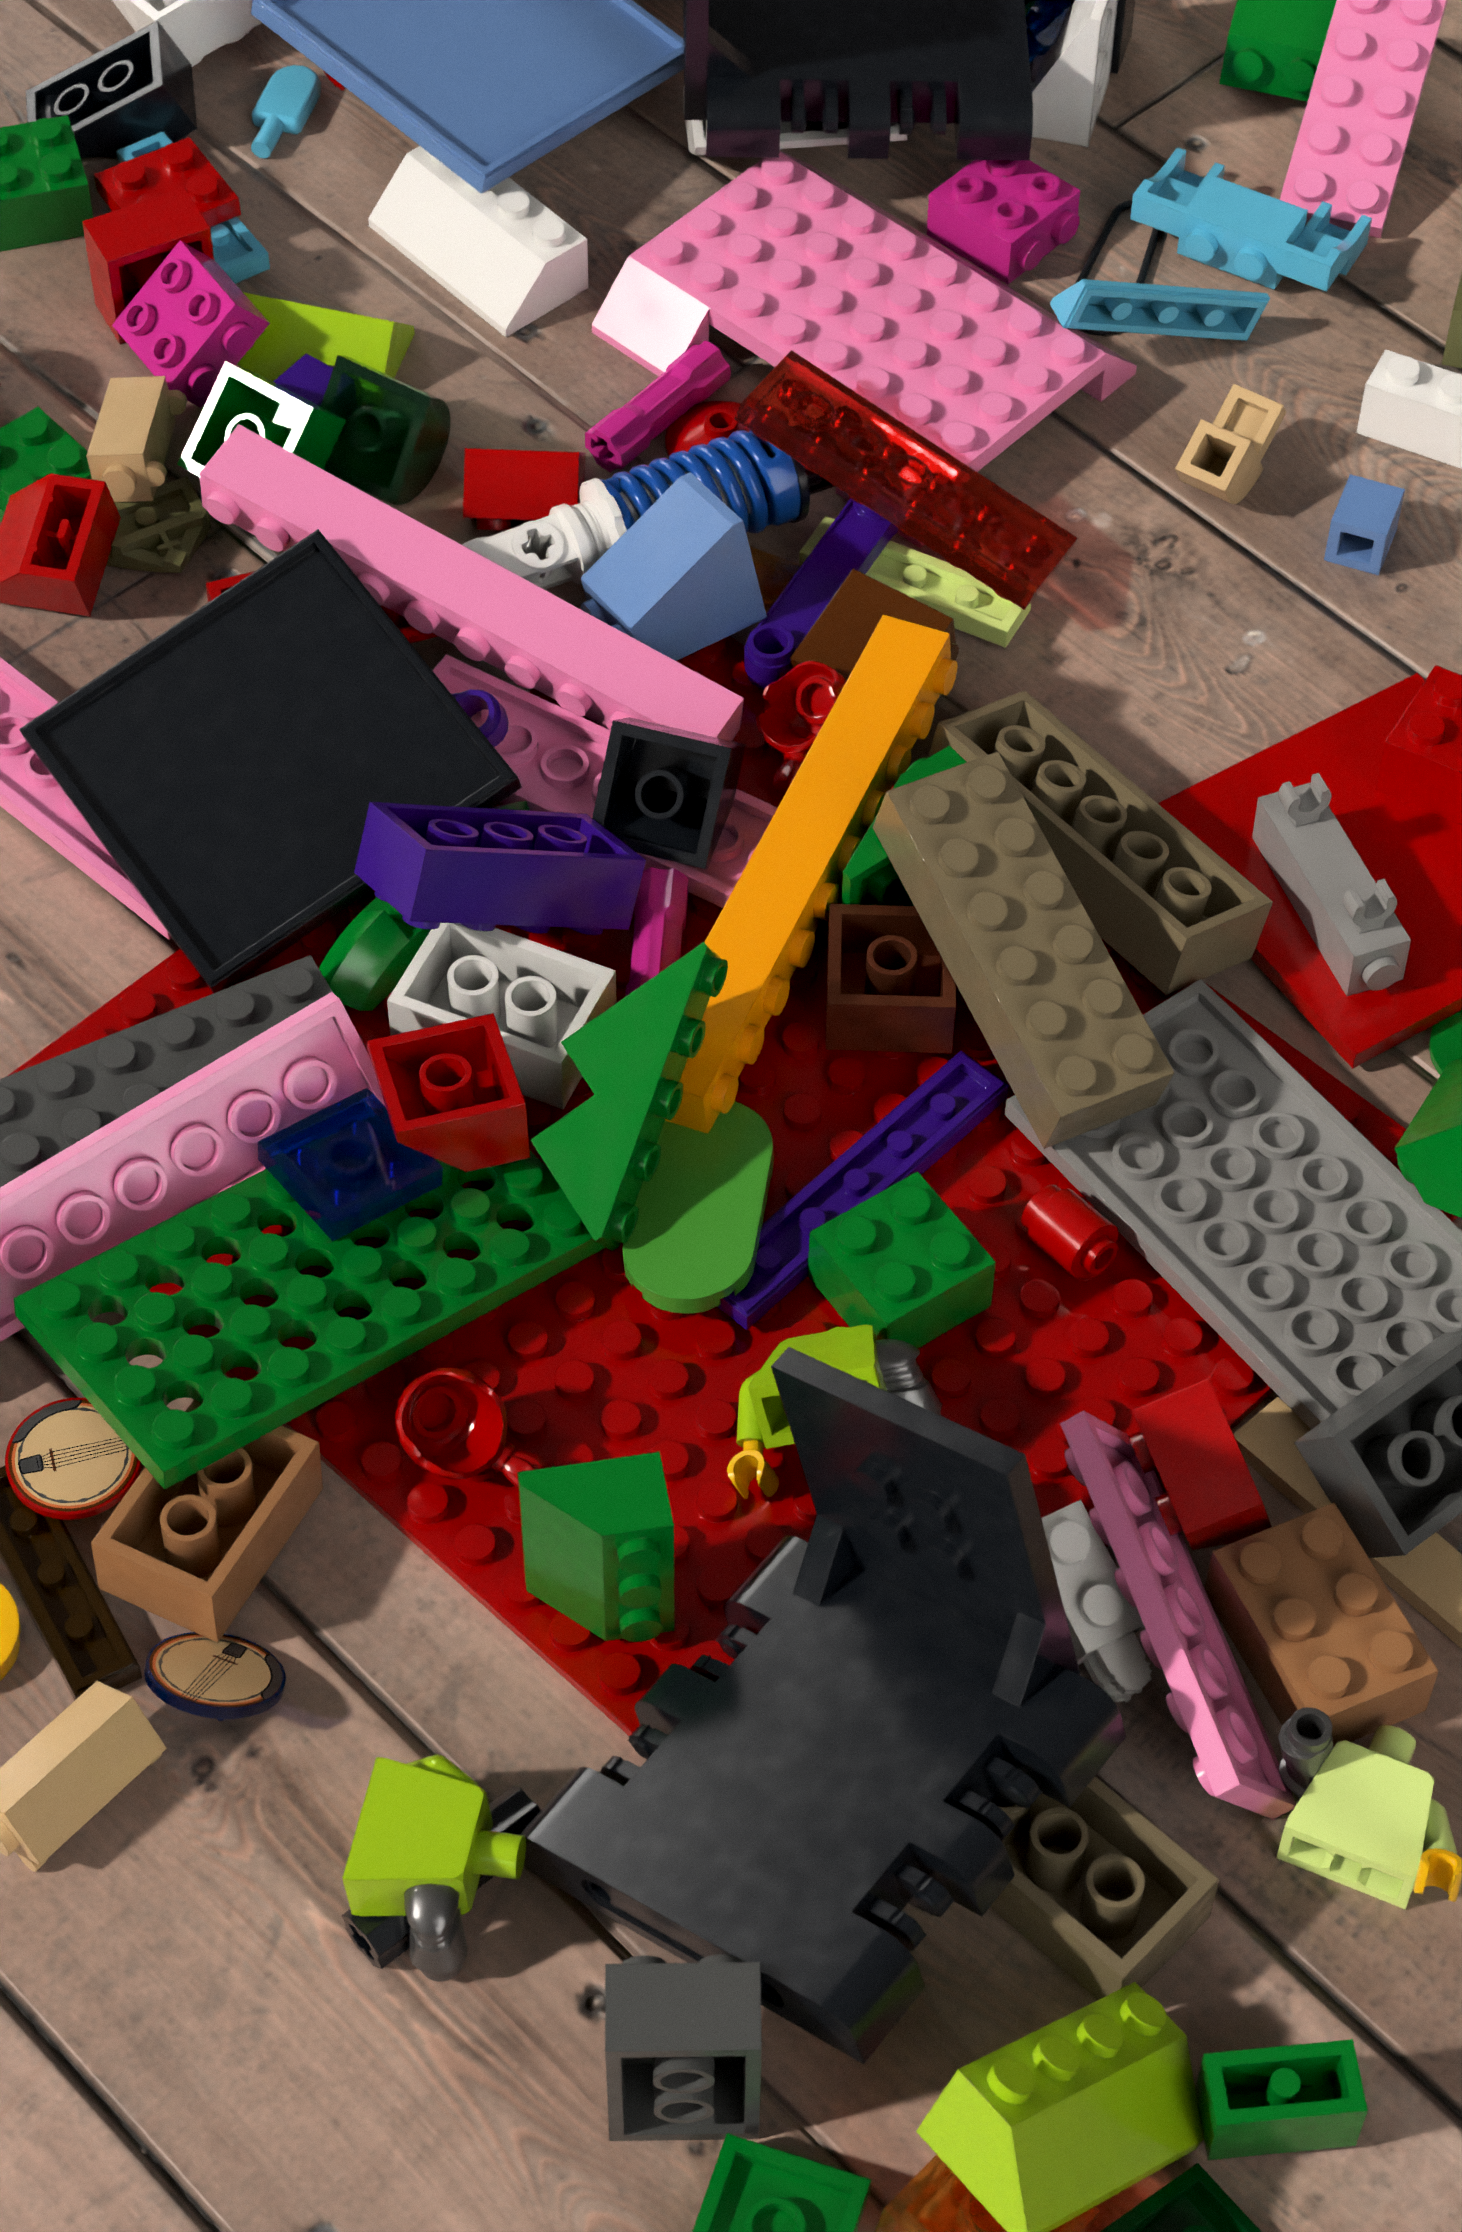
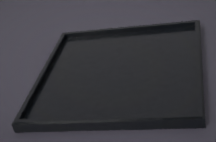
[19,529,522,994]

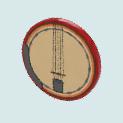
[5,1397,142,1520]

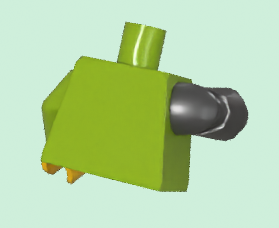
[727,1324,942,1499]
[342,1754,526,1982]

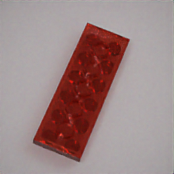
[734,350,1078,610]

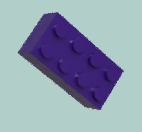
[354,802,646,935]

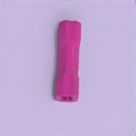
[585,340,731,473]
[625,867,689,997]

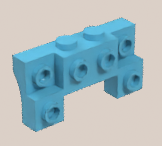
[1130,147,1372,292]

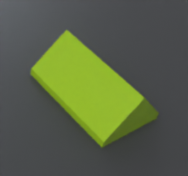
[237,292,415,408]

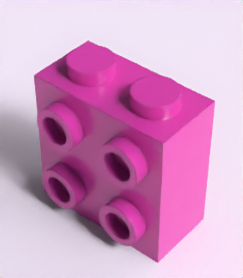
[926,160,1080,285]
[112,240,270,408]

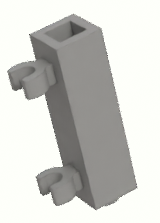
[1252,773,1411,996]

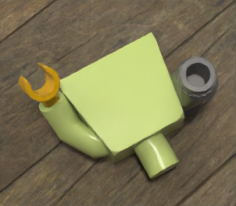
[1276,1707,1462,1910]

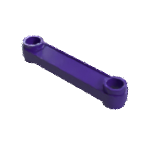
[744,476,904,689]

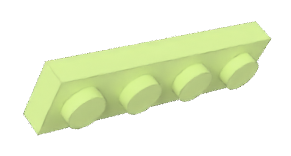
[799,516,1032,648]

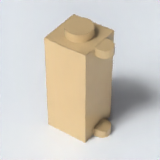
[87,376,187,502]
[0,1681,167,1872]

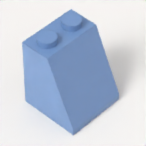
[580,472,767,661]

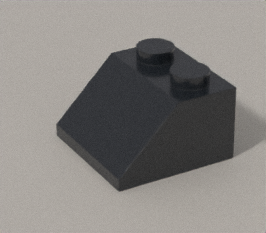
[593,717,746,869]

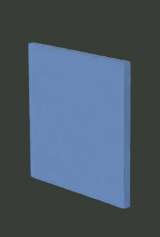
[251,0,684,194]

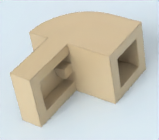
[1175,384,1286,504]

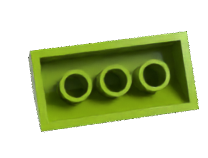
[916,1982,1203,2232]

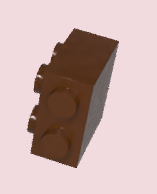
[790,569,959,681]

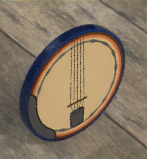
[144,1632,286,1721]

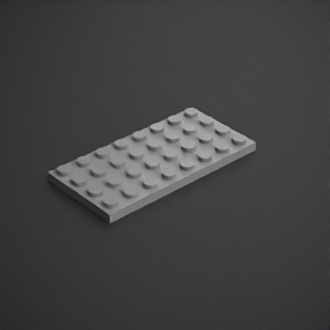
[1005,979,1462,1429]

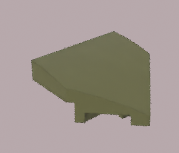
[106,476,211,573]

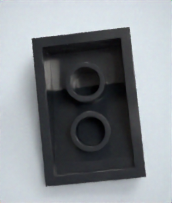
[26,21,197,159]

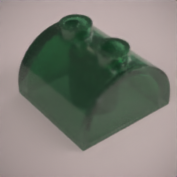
[321,355,451,505]

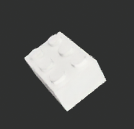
[387,923,617,1110]

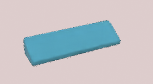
[1050,279,1270,341]

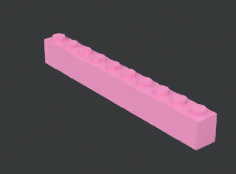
[199,424,744,741]

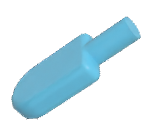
[251,65,321,159]

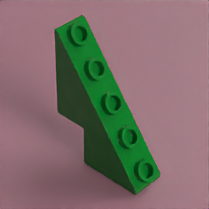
[531,942,728,1251]

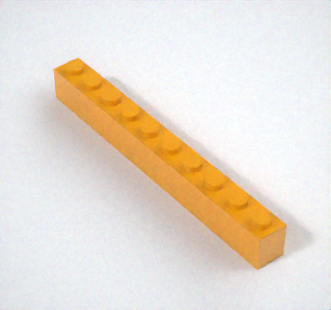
[665,615,957,1134]

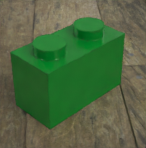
[1195,2039,1368,2160]

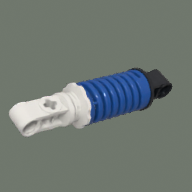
[462,410,878,590]

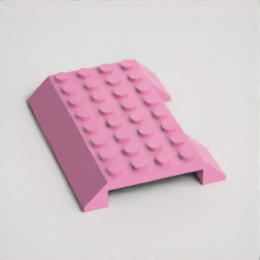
[592,151,1137,548]

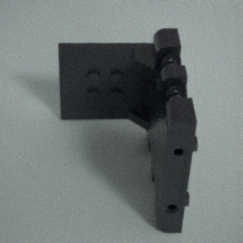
[683,0,1033,161]
[520,1347,1126,2064]

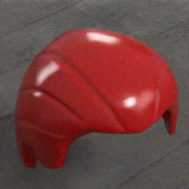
[756,661,847,797]
[395,1367,548,1489]

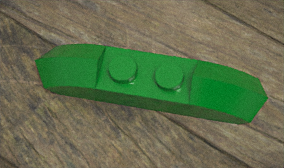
[319,801,530,1011]

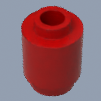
[1021,1185,1119,1278]

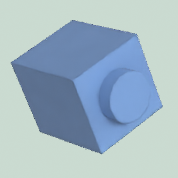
[1324,474,1405,575]

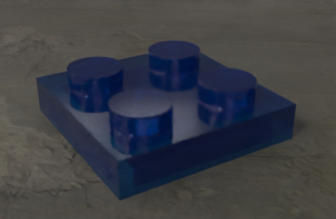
[258,1088,443,1241]

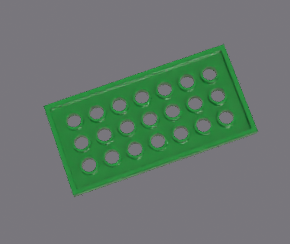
[14,1110,606,1490]

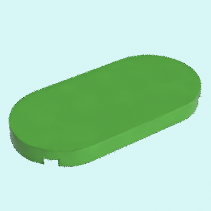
[622,1101,774,1314]

